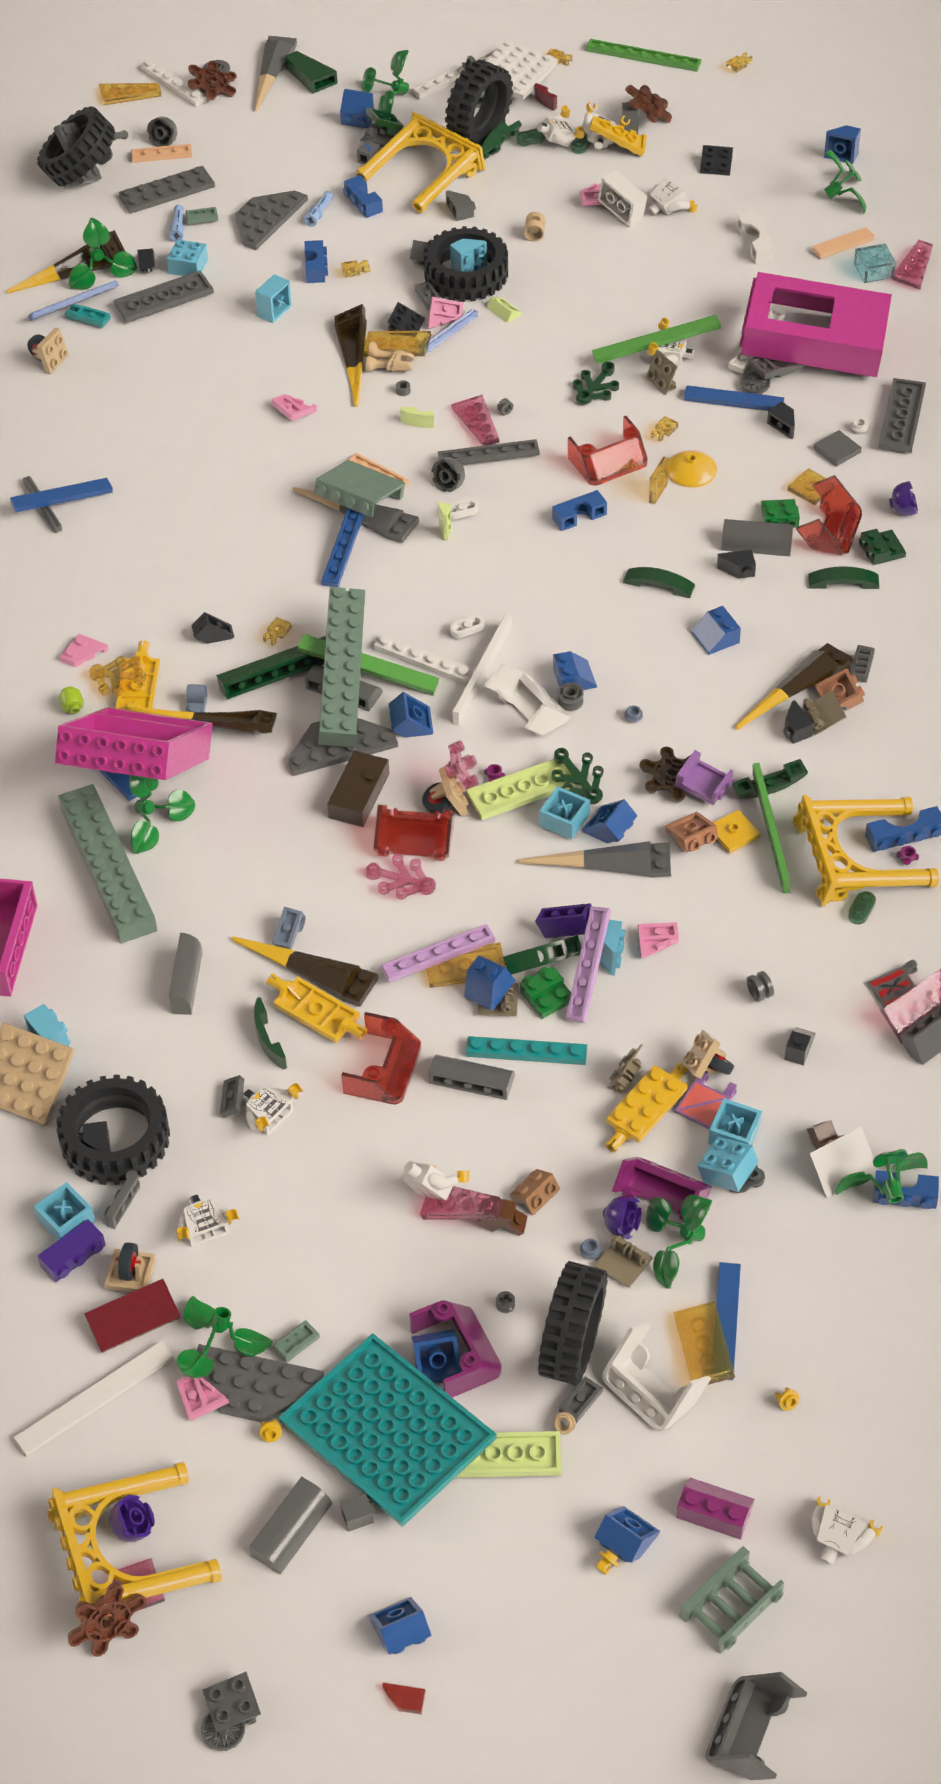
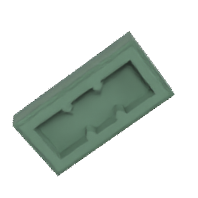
[186,207,218,224]
[272,1320,320,1363]

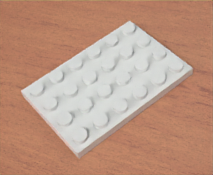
[485,41,558,100]

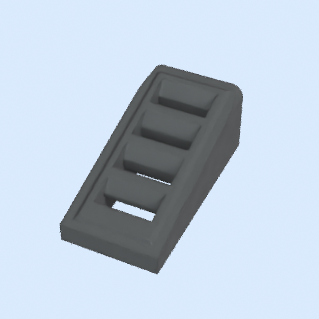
[850,645,875,683]

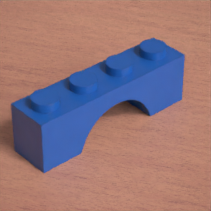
[865,806,941,852]

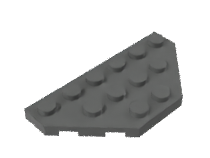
[235,190,308,250]
[288,718,398,776]
[196,1344,324,1422]

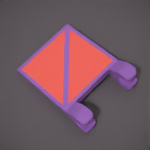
[675,1071,737,1129]

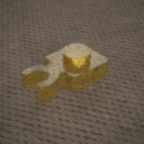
[546,48,572,66]
[726,52,753,73]
[341,260,370,277]
[651,416,678,442]
[263,617,292,646]

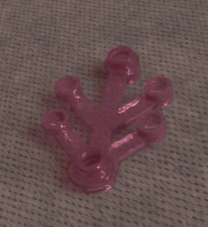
[445,740,479,790]
[366,854,436,900]

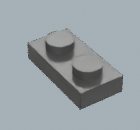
[220,1075,244,1118]
[559,1376,603,1423]

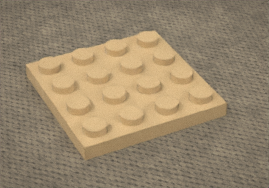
[0,1022,76,1125]

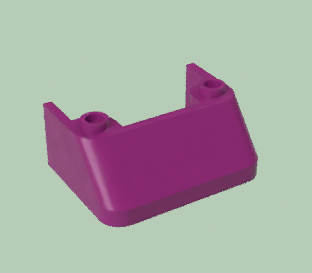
[612,1157,712,1220]
[409,1300,502,1398]

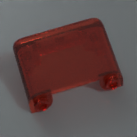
[373,805,455,861]

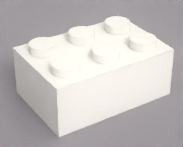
[598,170,647,227]

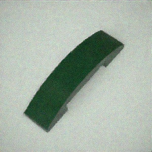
[808,566,880,589]
[623,567,695,598]
[732,759,808,798]
[254,997,287,1070]

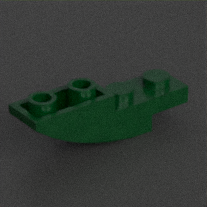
[481,120,522,160]
[503,935,581,975]

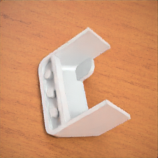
[485,662,571,736]
[602,1323,711,1431]

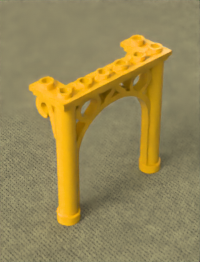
[355,112,486,213]
[793,795,939,907]
[47,1462,222,1623]

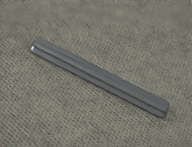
[23,476,62,533]

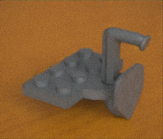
[53,122,128,184]

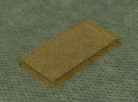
[363,331,432,357]
[426,942,506,988]
[673,1301,735,1385]

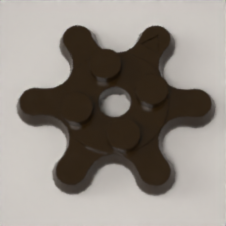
[639,746,691,803]

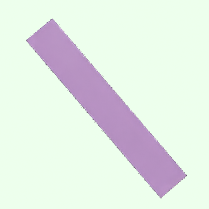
[565,906,611,1023]
[381,924,495,983]

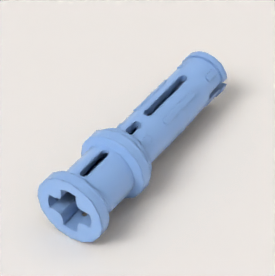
[304,191,333,227]
[169,205,184,242]

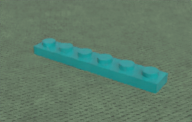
[466,1036,587,1065]

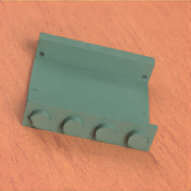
[314,460,405,517]

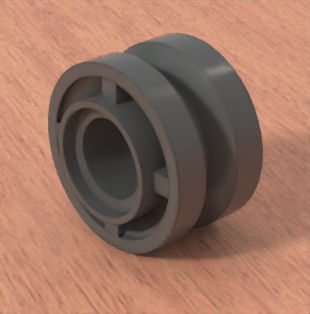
[558,683,584,711]
[746,971,774,1002]

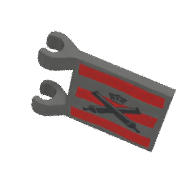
[867,959,933,1012]

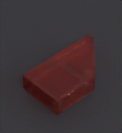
[382,1682,426,1715]

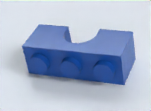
[343,175,383,218]
[304,240,328,283]
[552,490,607,531]
[873,1170,939,1209]

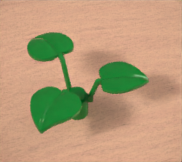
[361,50,409,113]
[824,150,867,214]
[69,218,138,290]
[129,775,195,854]
[835,1149,928,1204]
[646,1195,712,1289]
[177,1296,273,1378]

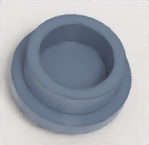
[625,705,643,722]
[580,1238,601,1259]

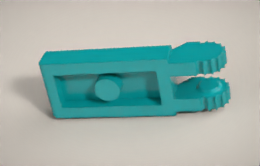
[65,304,111,328]

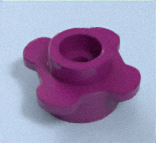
[484,764,505,782]
[896,846,919,865]

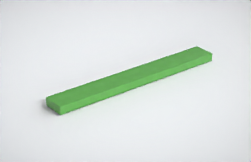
[586,39,702,72]
[592,315,721,364]
[298,634,440,695]
[752,762,790,894]

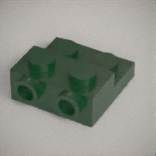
[365,107,404,137]
[859,528,906,565]

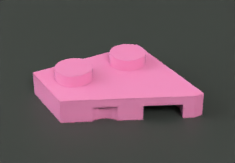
[580,183,603,206]
[427,297,463,329]
[272,394,317,421]
[60,634,109,667]
[638,922,679,958]
[176,1376,229,1421]

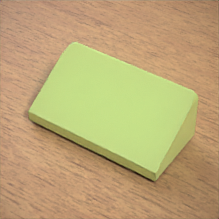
[487,297,522,322]
[438,502,452,541]

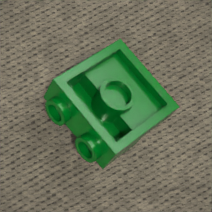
[761,499,800,528]
[520,966,571,1019]

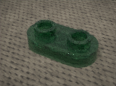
[516,128,546,146]
[571,133,592,154]
[848,891,876,925]

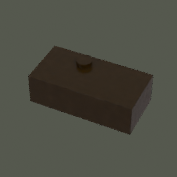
[327,750,390,827]

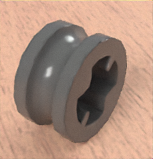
[396,380,411,396]
[497,398,514,415]
[496,1291,515,1313]

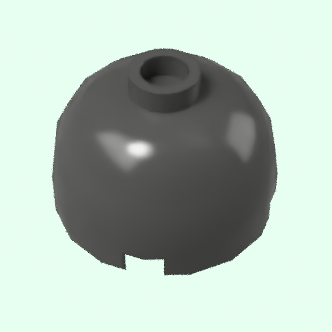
[147,116,178,147]
[431,458,465,492]

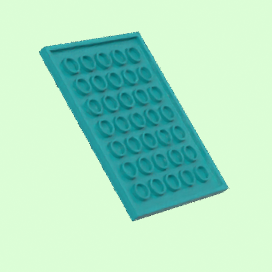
[278,1333,497,1527]

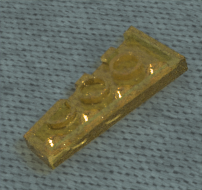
[99,83,162,105]

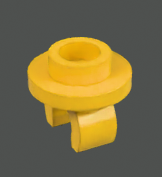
[775,1387,799,1411]
[260,1419,282,1442]
[596,1550,619,1575]

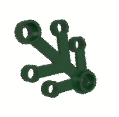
[573,361,619,405]
[551,748,604,804]

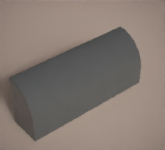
[721,519,793,557]
[305,665,383,712]
[169,932,202,1015]
[900,1005,941,1065]
[428,1054,515,1100]
[249,1476,332,1575]

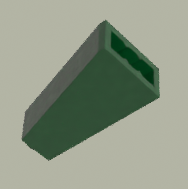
[285,51,338,94]

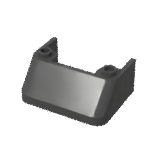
[705,1672,808,1780]

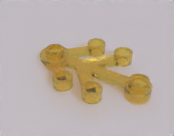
[89,656,146,697]

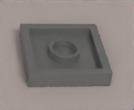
[814,430,862,467]

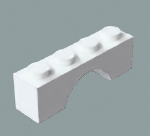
[737,210,776,264]

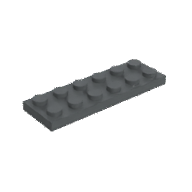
[119,166,215,214]
[114,270,214,323]
[878,378,926,453]

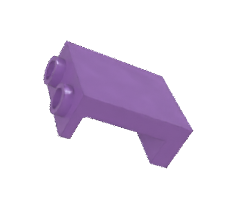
[675,750,734,806]

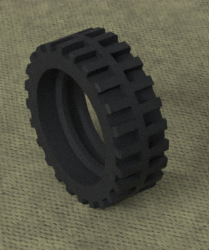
[445,59,513,146]
[37,106,115,186]
[423,226,508,302]
[56,1074,170,1185]
[538,1261,608,1386]

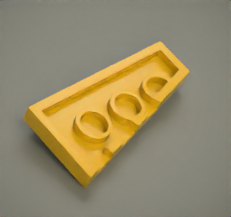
[589,116,647,157]

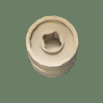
[524,212,546,241]

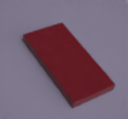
[84,1279,181,1353]

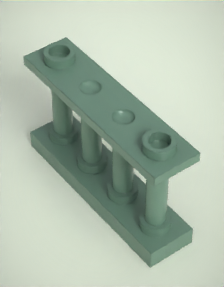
[679,1546,784,1654]

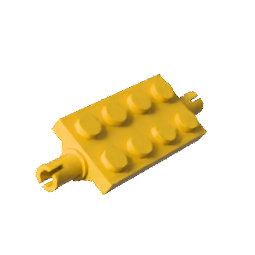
[116,640,160,710]
[266,973,367,1043]
[605,1063,688,1153]

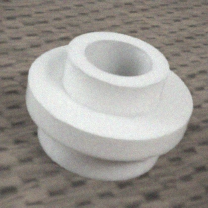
[851,418,868,433]

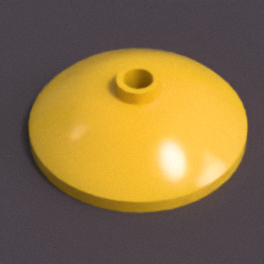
[666,450,717,488]

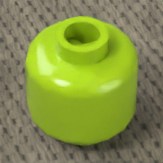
[58,686,84,714]

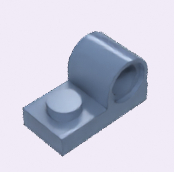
[185,684,208,712]
[272,906,306,949]

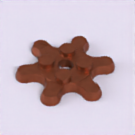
[187,61,237,100]
[625,85,672,123]
[67,1583,147,1657]

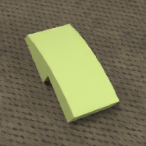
[400,407,434,428]

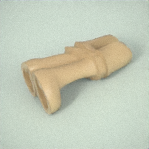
[366,341,414,372]

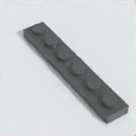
[438,439,540,465]

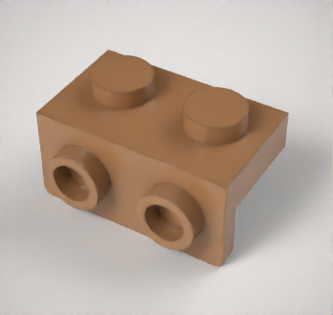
[509,1169,560,1215]

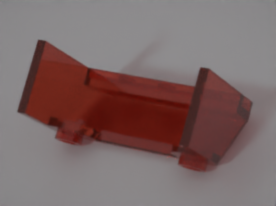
[567,416,648,486]
[796,475,862,555]
[341,1012,421,1105]

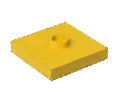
[713,810,761,854]

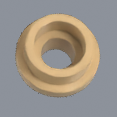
[553,1412,576,1434]

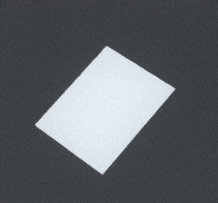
[810,1127,878,1198]

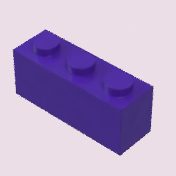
[535,903,592,938]
[38,1219,106,1283]

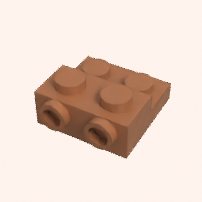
[815,668,865,710]
[665,811,719,853]

